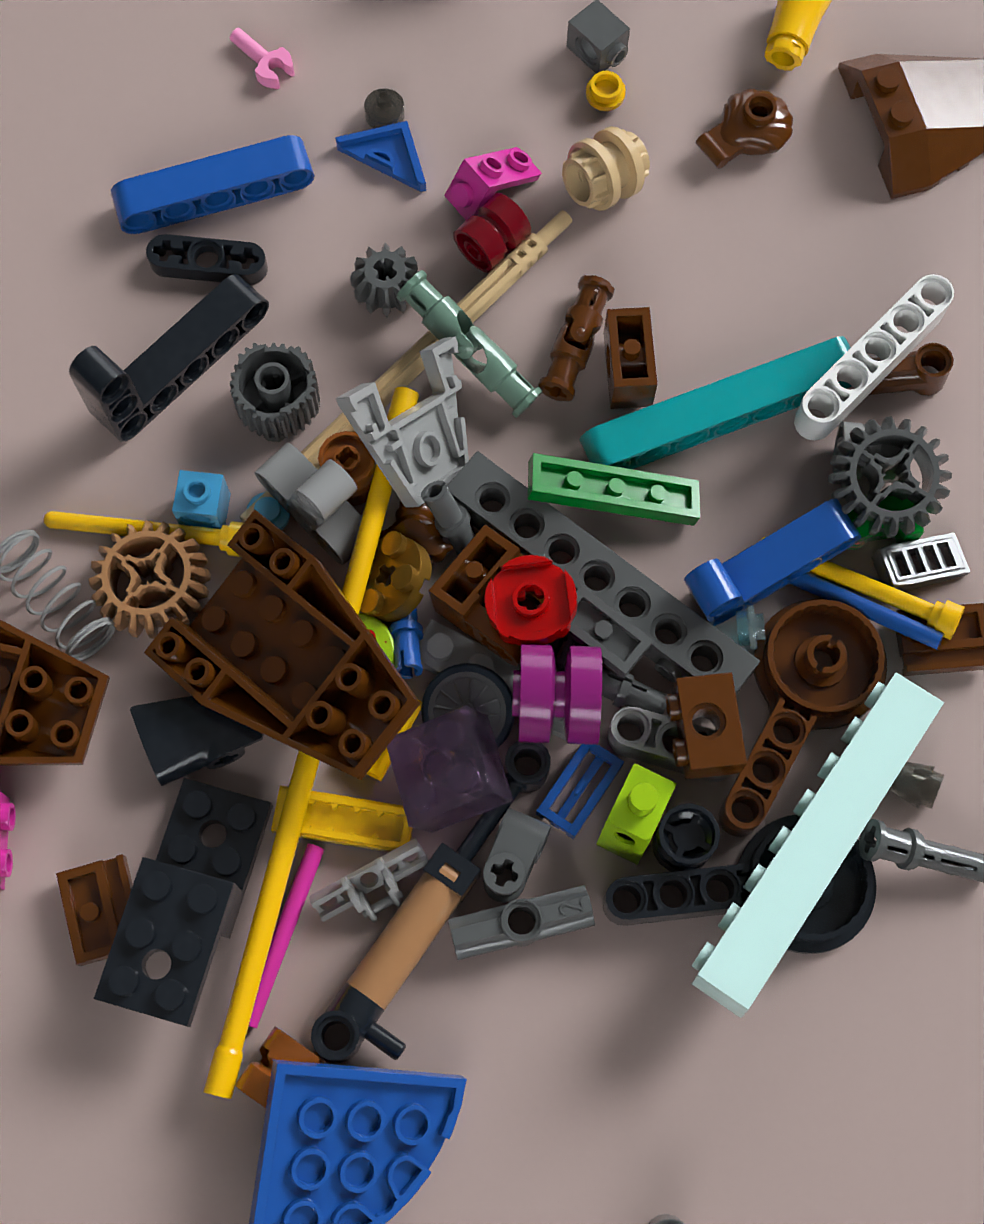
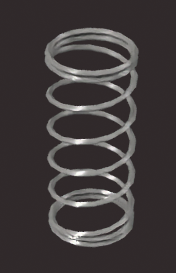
[0,530,115,661]

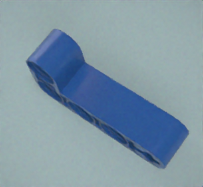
[684,499,861,626]

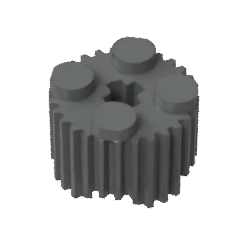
[230,343,320,442]

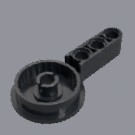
[602,814,876,954]

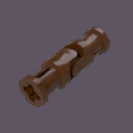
[538,275,615,402]

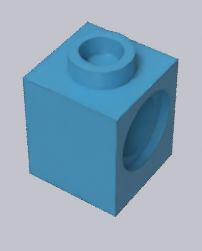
[172,470,231,529]

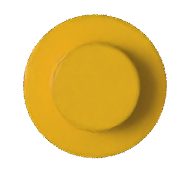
[586,71,626,111]

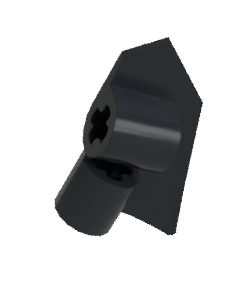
[130,696,264,786]

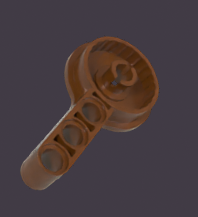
[719,599,887,837]

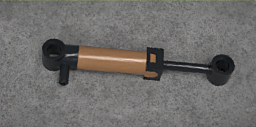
[311,741,551,1062]

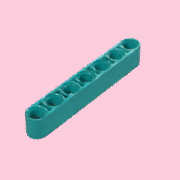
[579,336,852,469]

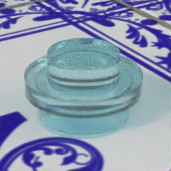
[736,605,766,650]

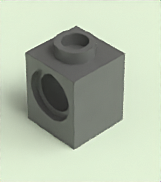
[566,0,630,73]

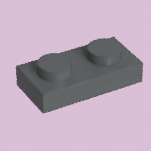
[567,585,654,679]

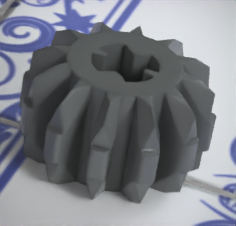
[350,242,419,317]

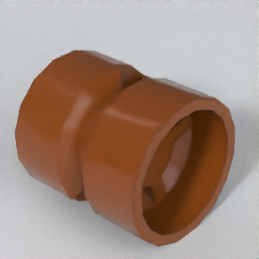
[318,431,376,506]
[235,1026,326,1108]

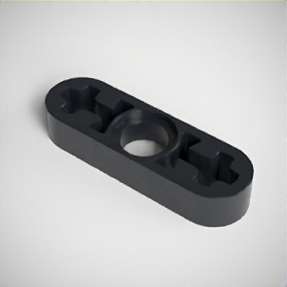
[146,234,268,285]

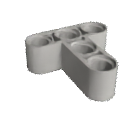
[255,443,362,565]

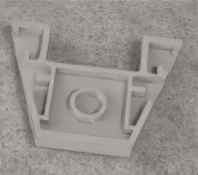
[336,336,469,508]

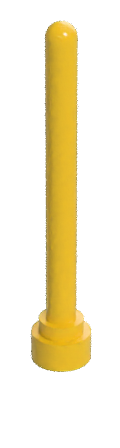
[43,511,244,557]
[760,537,965,640]

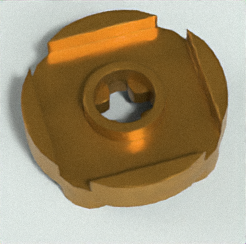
[360,531,432,622]

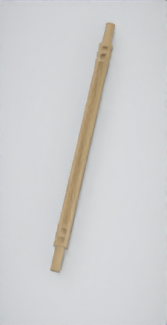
[239,210,572,522]

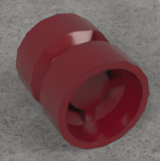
[453,193,532,273]

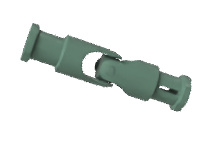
[396,270,543,418]

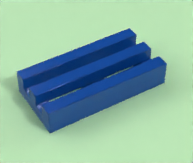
[536,744,624,840]

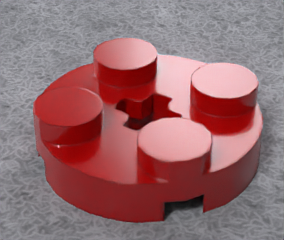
[485,555,577,646]

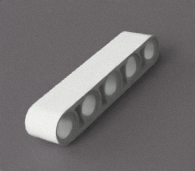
[794,274,954,441]

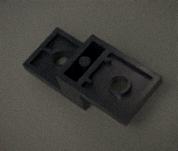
[94,778,273,1028]

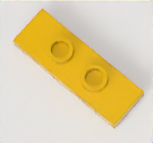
[271,785,416,852]

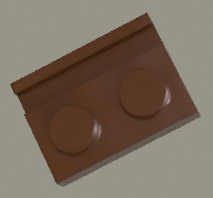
[896,603,984,676]
[56,854,133,967]

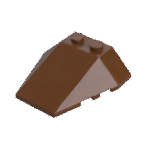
[838,54,984,199]

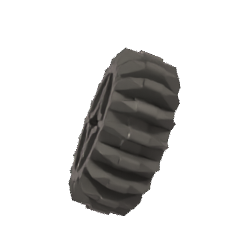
[828,416,952,538]

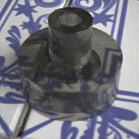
[364,88,405,128]

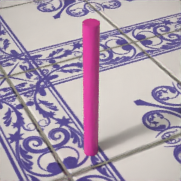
[249,843,325,1029]

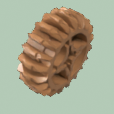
[88,520,211,639]

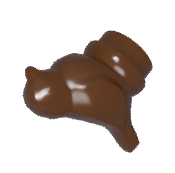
[379,501,453,564]

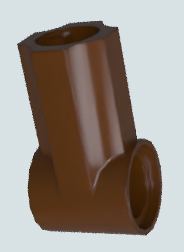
[869,343,954,396]

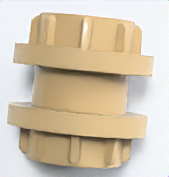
[562,126,650,211]

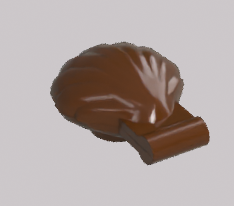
[696,89,793,169]

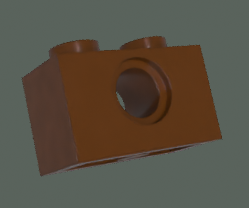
[603,307,658,409]
[666,672,747,780]

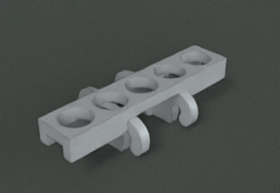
[309,838,428,922]

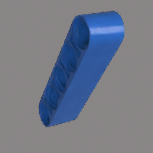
[111,135,315,234]

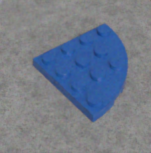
[249,1060,467,1224]

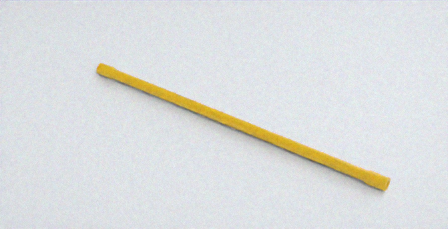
[203,387,420,1099]

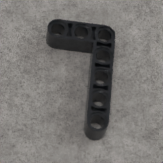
[69,274,269,442]

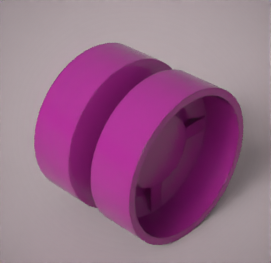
[512,644,602,745]

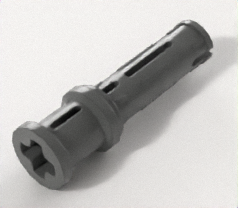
[859,819,984,883]

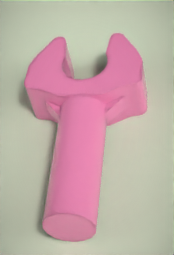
[230,28,295,89]

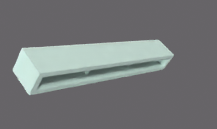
[691,672,944,1018]

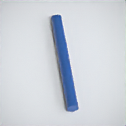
[789,573,944,650]

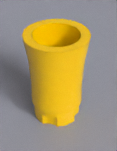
[764,0,832,71]

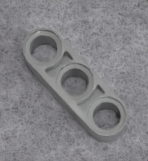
[607,707,731,782]

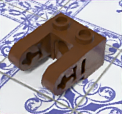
[428,525,544,666]

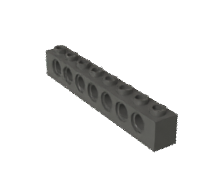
[447,451,760,695]

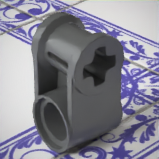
[483,808,552,903]

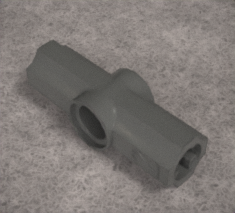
[448,885,595,960]

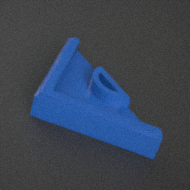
[335,121,426,192]

